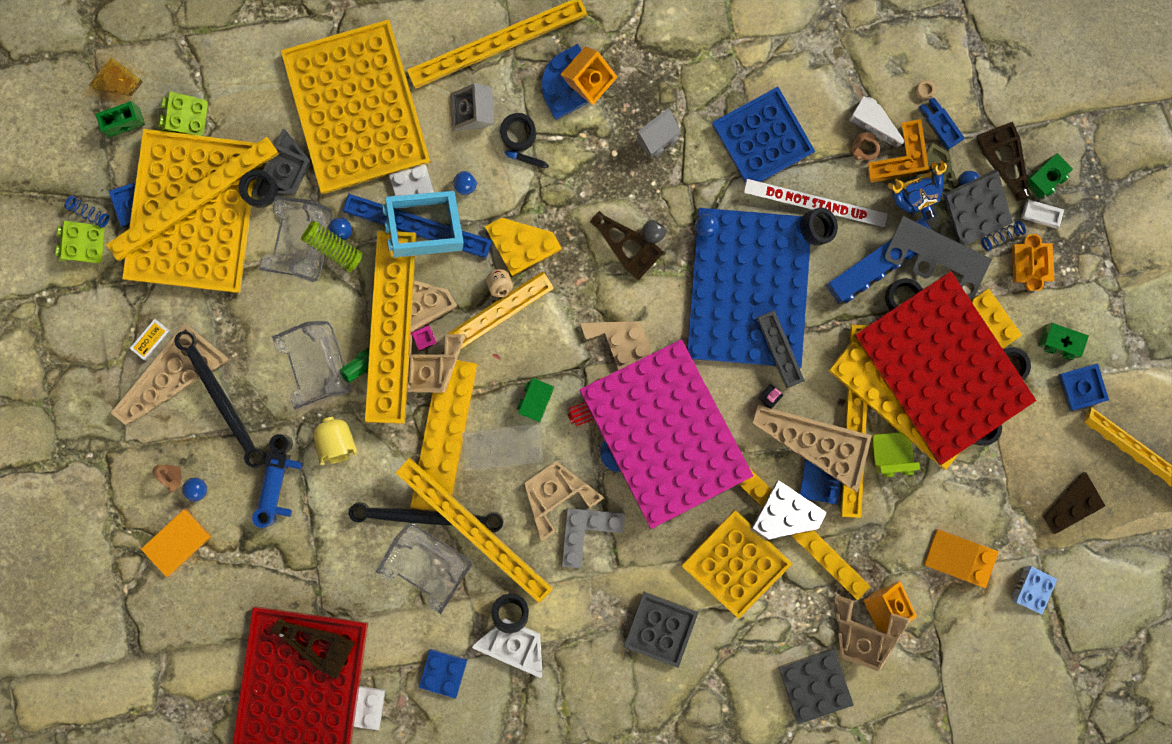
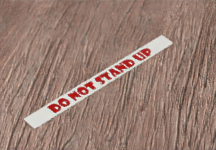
[744,179,888,227]

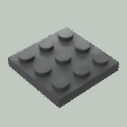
[943,170,1013,246]
[624,591,699,668]
[778,648,854,724]

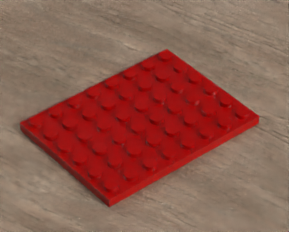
[854,271,1037,465]
[233,606,368,744]

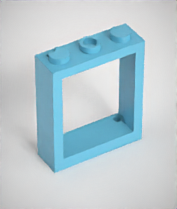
[382,191,464,258]

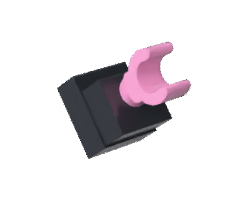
[758,384,783,409]

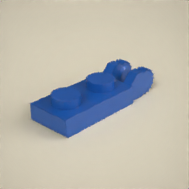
[919,98,965,151]

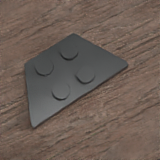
[252,129,311,197]

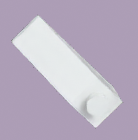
[849,96,904,149]

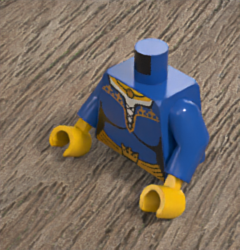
[888,160,947,221]

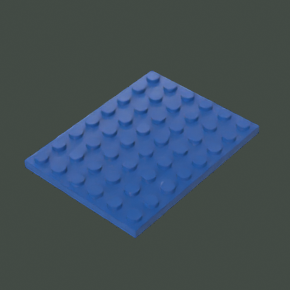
[687,208,810,368]

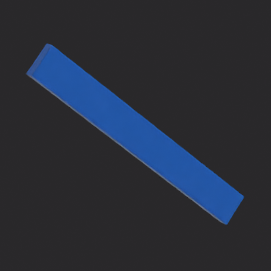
[343,193,492,259]

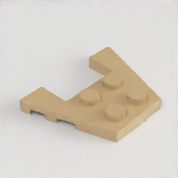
[580,321,652,379]
[407,334,465,393]
[524,461,604,541]
[834,596,910,671]

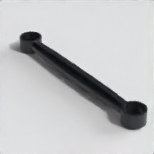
[174,331,266,468]
[349,502,504,533]

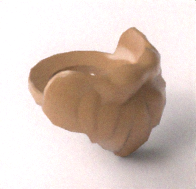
[851,132,880,161]
[152,465,182,493]

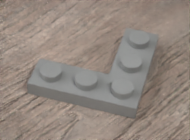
[562,508,625,568]

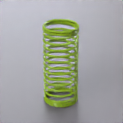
[301,220,363,272]

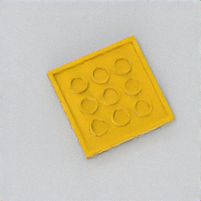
[682,509,793,619]

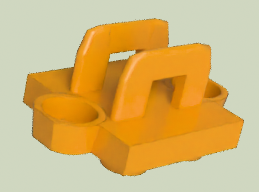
[1012,234,1054,291]

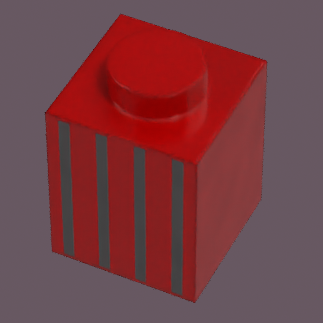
[567,402,594,427]

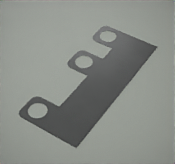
[885,216,992,299]

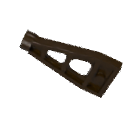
[976,121,1031,202]
[590,211,664,281]
[272,619,356,679]

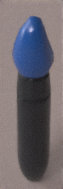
[505,150,549,168]

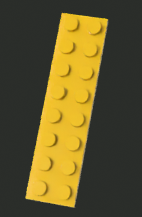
[828,341,959,470]
[410,360,478,511]

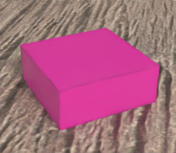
[412,326,438,351]

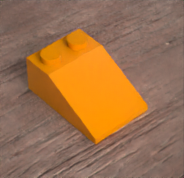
[924,529,999,588]

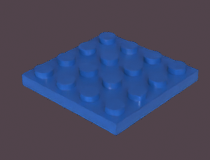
[712,87,815,184]

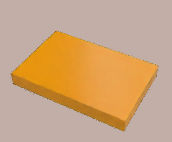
[141,509,211,577]

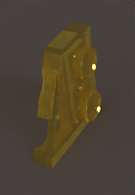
[89,57,143,96]

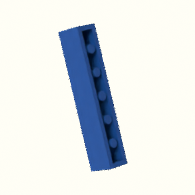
[825,218,930,304]

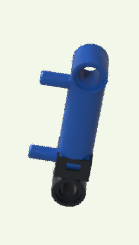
[252,434,303,528]

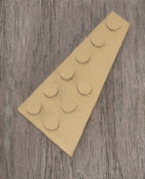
[111,324,231,425]
[752,405,872,492]

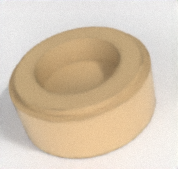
[915,80,936,100]

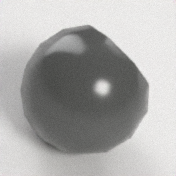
[642,219,666,243]

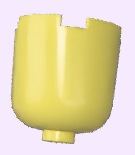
[313,417,358,465]

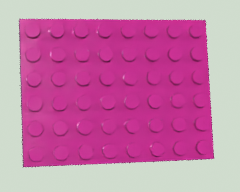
[579,339,754,529]

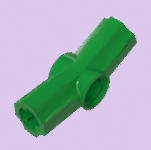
[339,348,370,384]

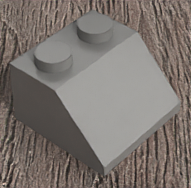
[450,83,494,131]
[636,108,681,159]

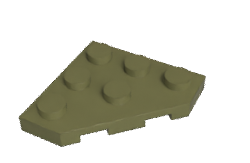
[909,143,958,221]

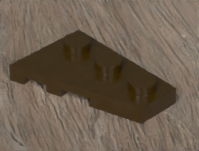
[1043,472,1105,534]

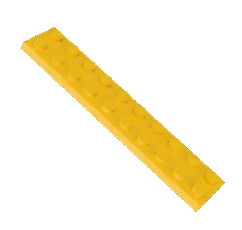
[365,231,417,424]

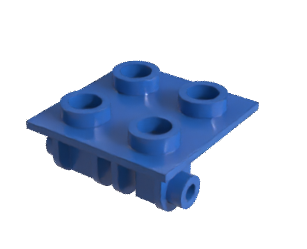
[800,460,841,505]

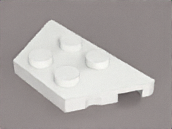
[472,618,542,678]

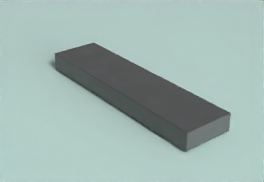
[756,310,805,389]

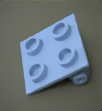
[1012,565,1057,614]

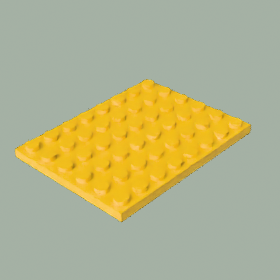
[281,19,431,195]
[122,129,257,293]

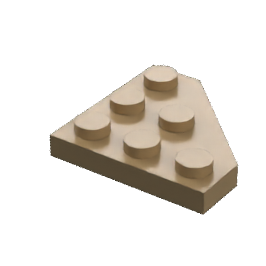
[411,280,458,333]

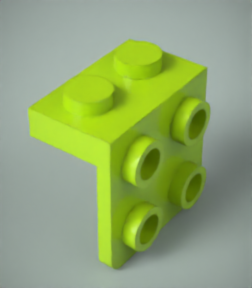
[158,91,208,136]
[54,221,104,264]
[872,432,920,477]

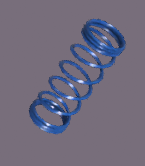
[64,196,109,228]
[981,220,1026,251]

